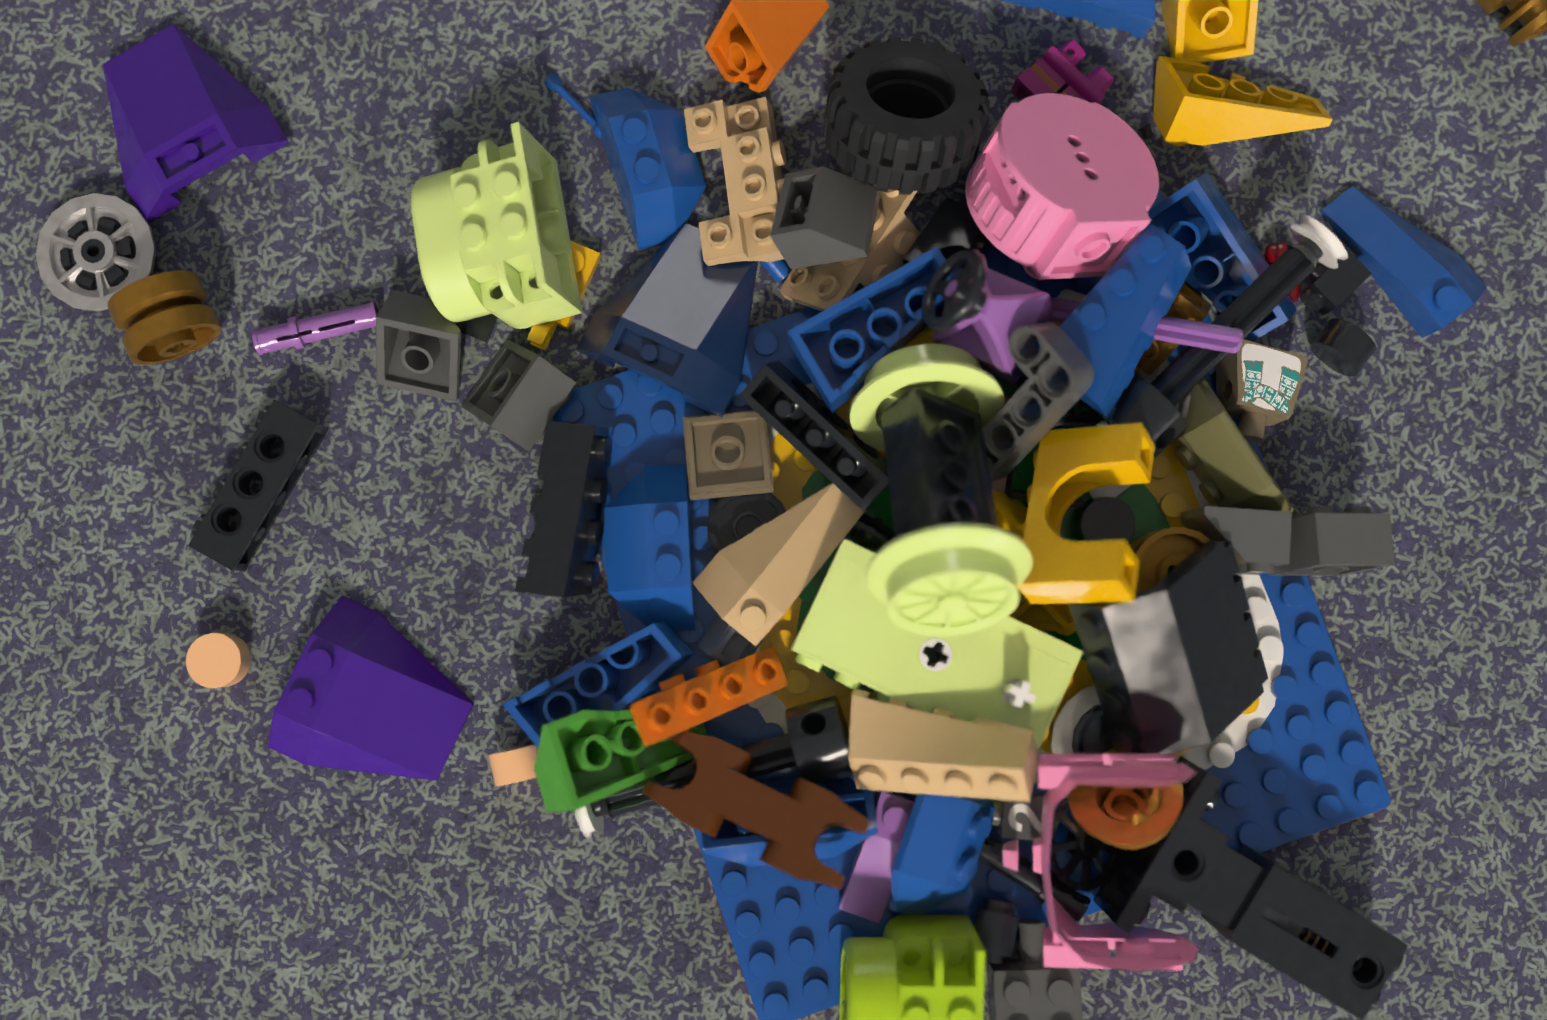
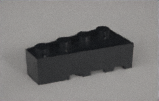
[515,421,612,598]

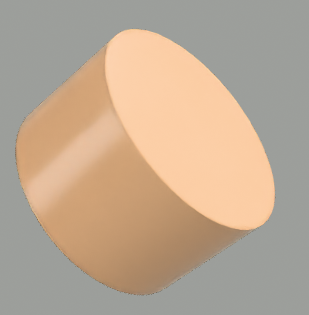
[186,633,251,688]
[488,743,538,786]

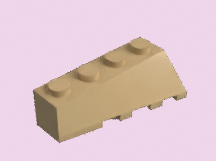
[848,689,1039,802]

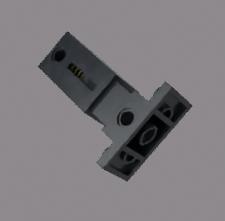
[1093,756,1408,1020]

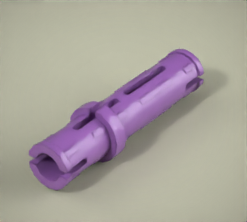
[252,301,379,355]

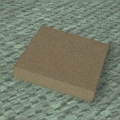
[683,410,774,500]

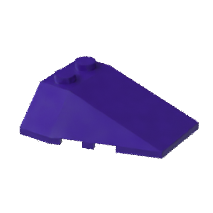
[268,596,474,780]

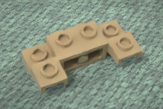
[684,97,787,267]

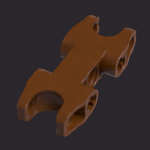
[642,730,871,890]

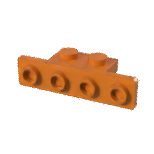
[630,647,788,746]

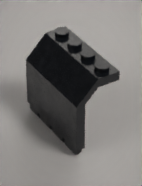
[1068,541,1268,754]

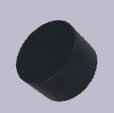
[1310,318,1376,377]
[1074,496,1136,544]

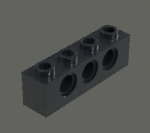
[739,360,889,511]
[188,400,329,572]

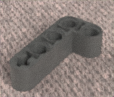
[982,322,1094,482]

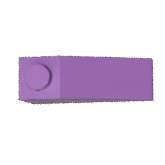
[838,791,916,923]

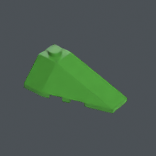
[534,710,708,812]

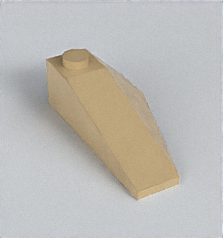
[693,483,866,646]

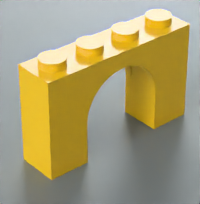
[1018,423,1155,604]

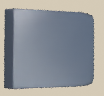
[698,615,763,665]

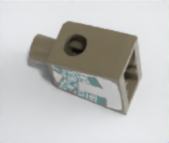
[1216,339,1308,443]

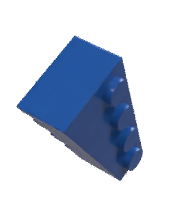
[1038,223,1192,422]
[502,622,694,748]

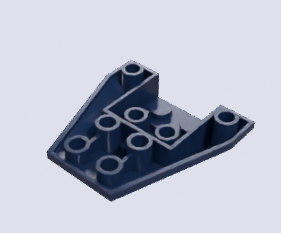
[576,223,758,418]

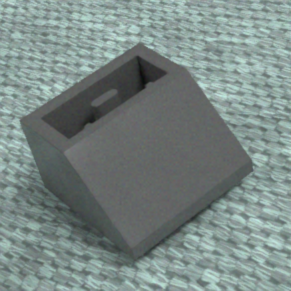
[770,166,881,269]

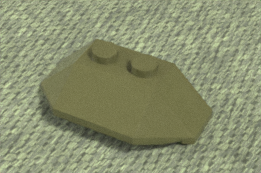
[1173,377,1298,517]

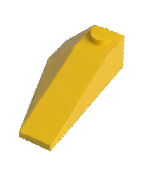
[1153,56,1333,146]

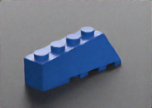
[1143,172,1297,342]

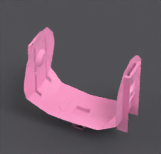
[1002,754,1199,971]

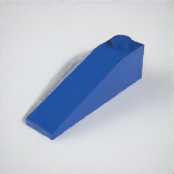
[1319,186,1487,338]

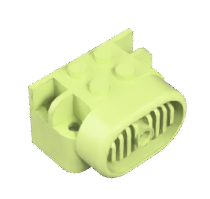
[411,122,582,329]

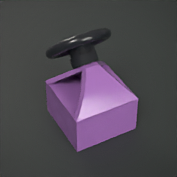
[921,249,1054,384]

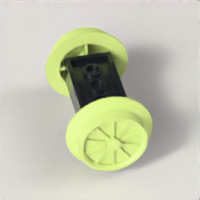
[850,344,1032,636]

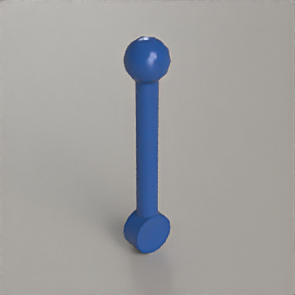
[544,73,602,139]

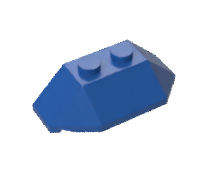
[589,88,706,251]
[604,464,695,631]
[702,768,878,867]
[890,794,995,915]

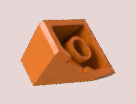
[704,0,830,93]

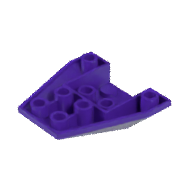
[103,24,289,223]

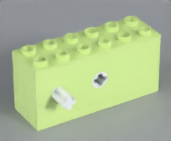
[790,539,1083,752]

